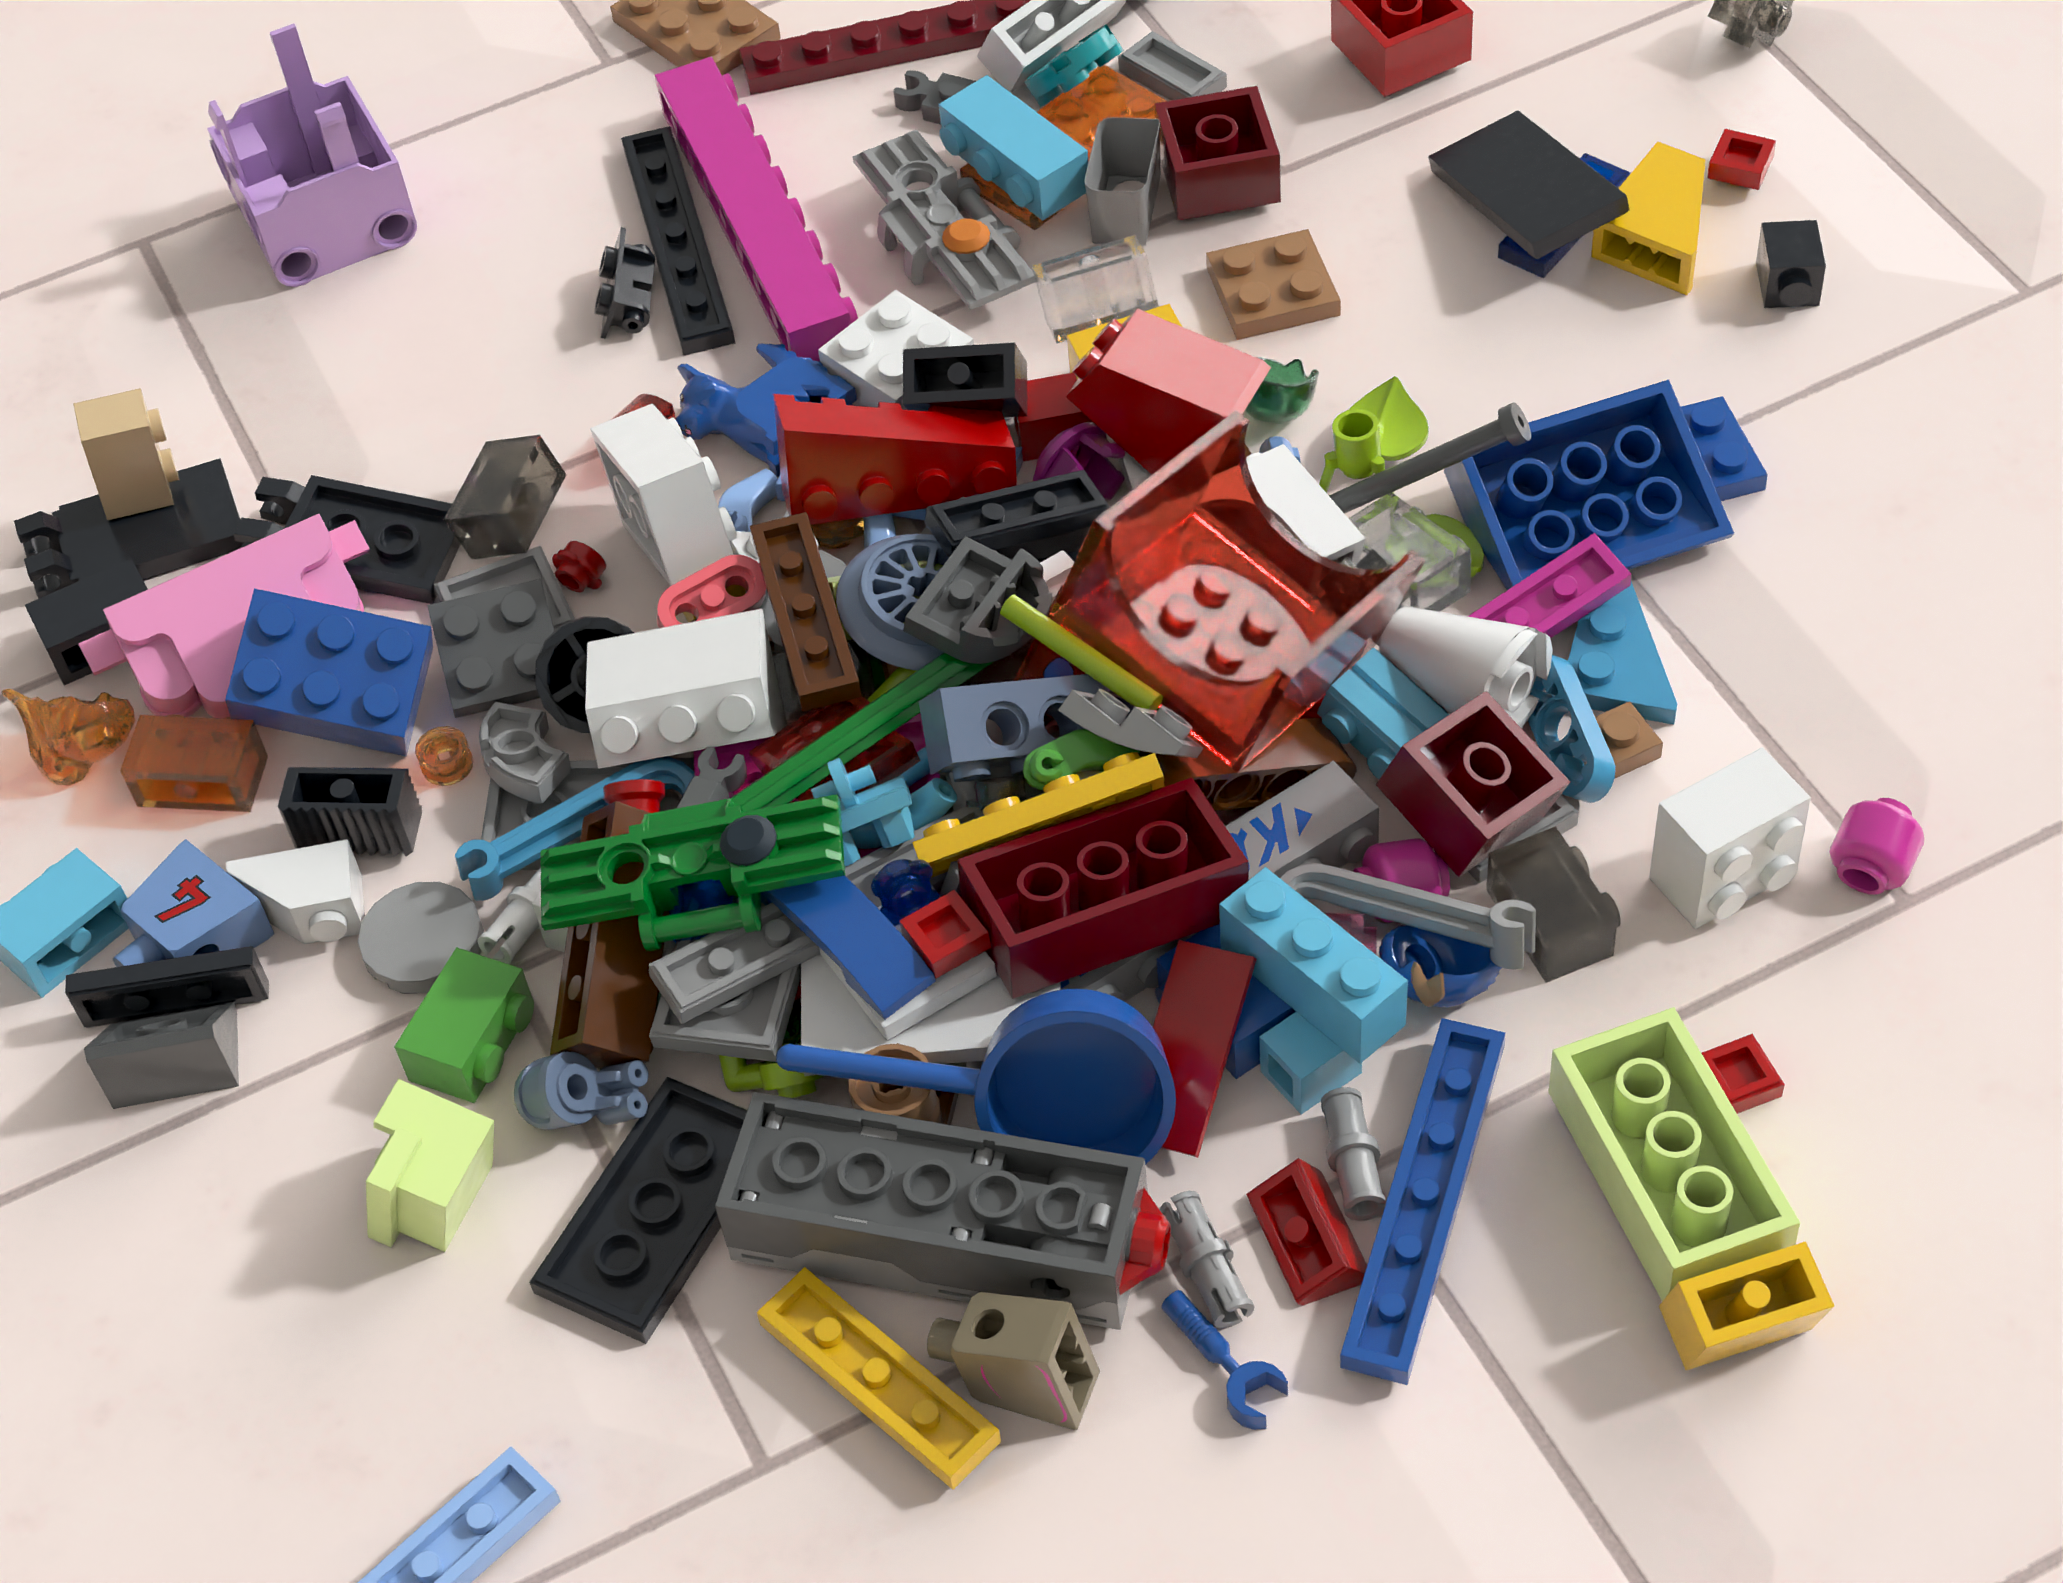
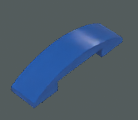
[760,876,936,1020]

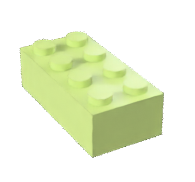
[1548,1007,1800,1301]

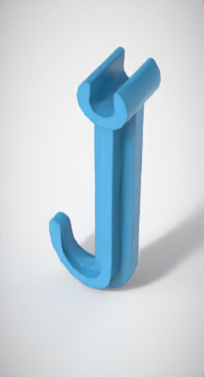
[455,756,695,901]

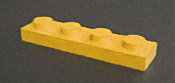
[912,752,1164,879]
[756,1267,1001,1490]

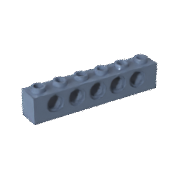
[919,655,1290,782]

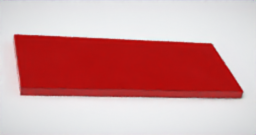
[1153,940,1257,1158]

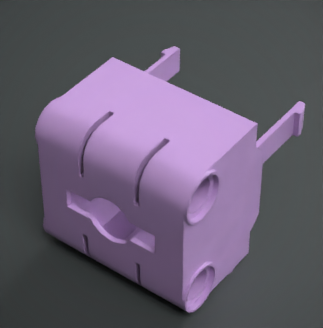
[207,23,417,287]

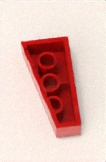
[773,394,1017,525]

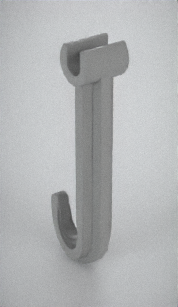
[1280,863,1536,970]

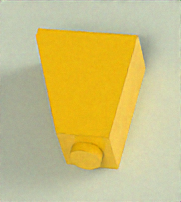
[1591,141,1706,295]

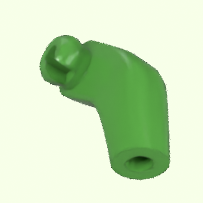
[1023,728,1140,790]

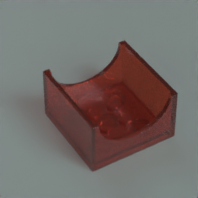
[1049,410,1426,773]

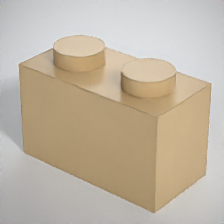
[73,388,179,520]

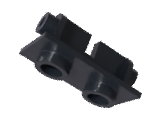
[594,227,655,339]

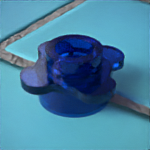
[871,859,940,926]

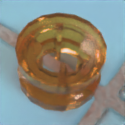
[415,726,474,786]

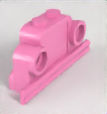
[79,514,370,720]

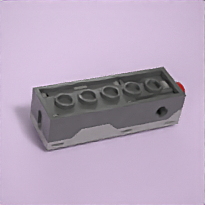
[715,1092,1171,1330]

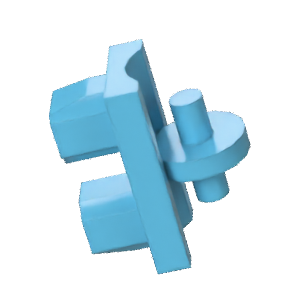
[811,758,915,866]

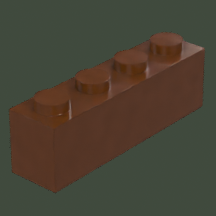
[550,801,673,1069]

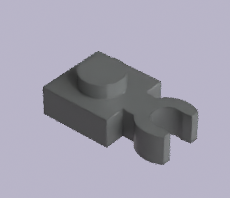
[893,70,976,124]

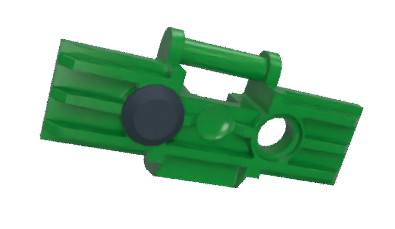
[540,794,845,951]

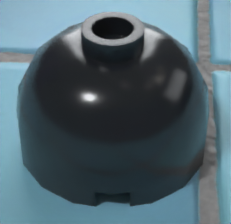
[535,616,634,733]

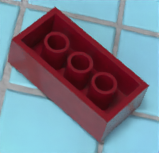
[957,777,1249,999]

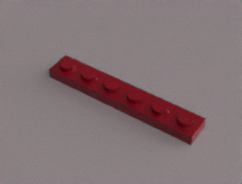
[739,0,1031,95]

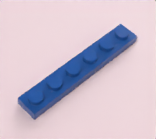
[1340,1018,1506,1385]

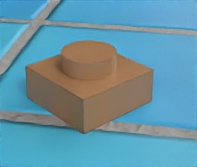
[1595,701,1663,778]

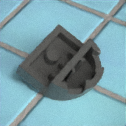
[903,536,1052,664]

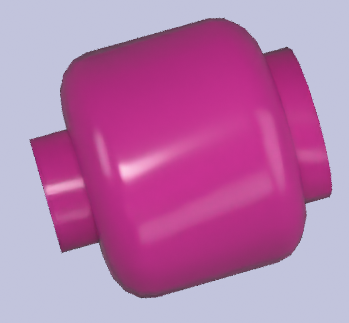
[1829,798,1925,895]
[1353,838,1450,924]

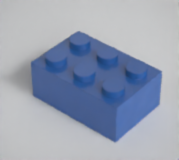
[225,588,433,757]

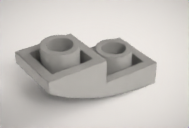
[1058,689,1203,758]

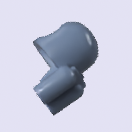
[514,1052,649,1130]

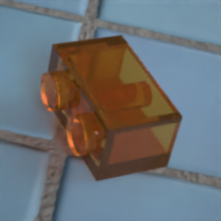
[120,714,268,812]

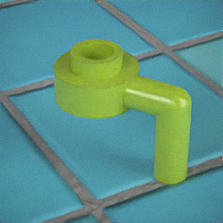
[718,1055,825,1098]

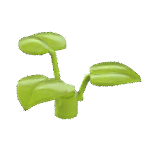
[1218,376,1484,588]

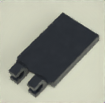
[14,458,243,599]
[233,475,471,604]

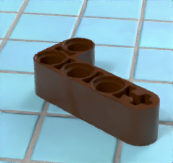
[1139,718,1357,811]

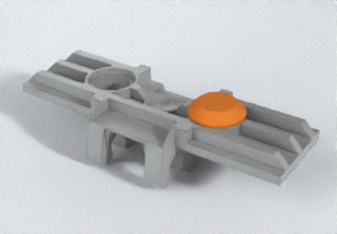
[852,129,1037,310]

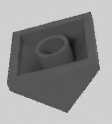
[84,1002,239,1109]

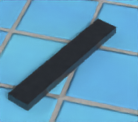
[621,126,735,356]

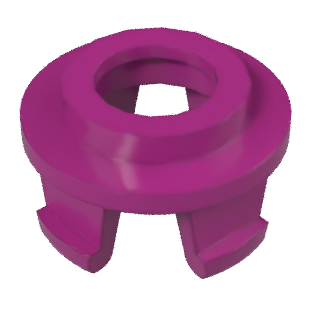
[1032,422,1125,500]

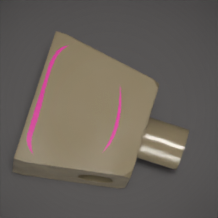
[927,1292,1100,1430]

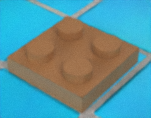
[1206,229,1341,340]

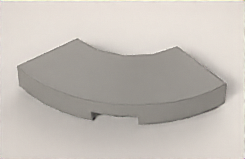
[479,702,571,804]

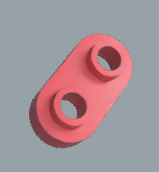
[657,554,766,628]

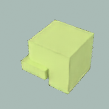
[366,1079,494,1252]

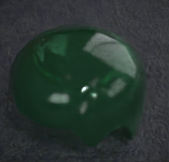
[1245,356,1319,424]

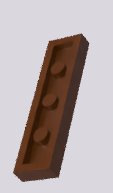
[750,512,862,712]

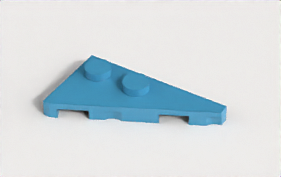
[1568,582,1678,725]

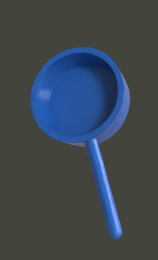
[776,989,1176,1165]

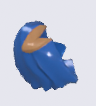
[1379,924,1502,1008]

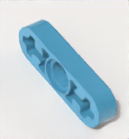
[1528,655,1615,803]

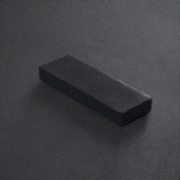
[925,470,1111,558]
[65,946,269,1028]

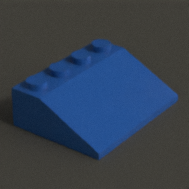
[1444,379,1734,590]

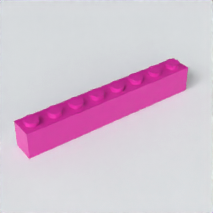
[655,57,858,361]

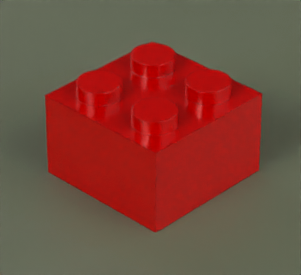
[1331,0,1473,97]

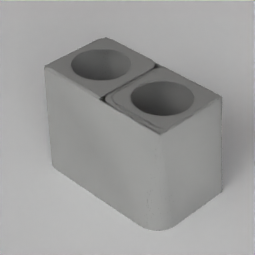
[1085,117,1160,246]

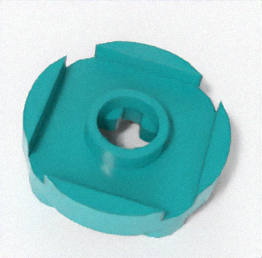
[1024,24,1124,107]

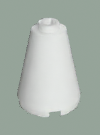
[1376,606,1553,729]

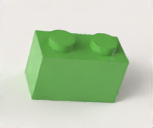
[394,947,534,1103]

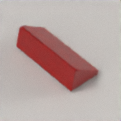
[1246,1158,1367,1306]

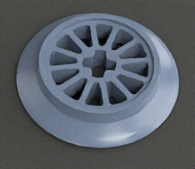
[836,534,949,670]

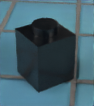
[1756,220,1826,308]

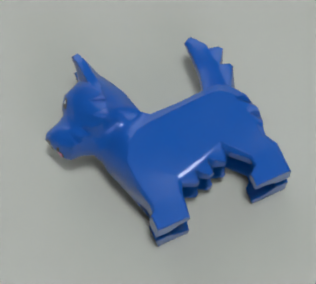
[675,344,857,477]

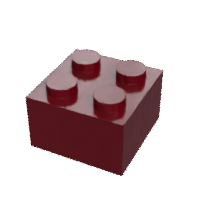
[1155,86,1281,220]
[1376,690,1570,877]

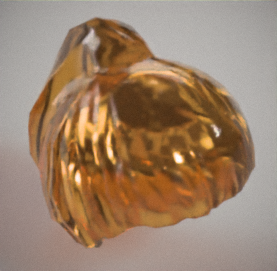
[2,689,136,786]

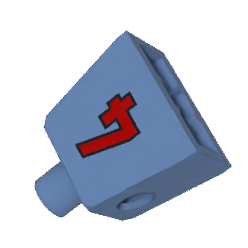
[113,839,275,967]

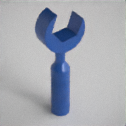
[1161,1290,1288,1430]

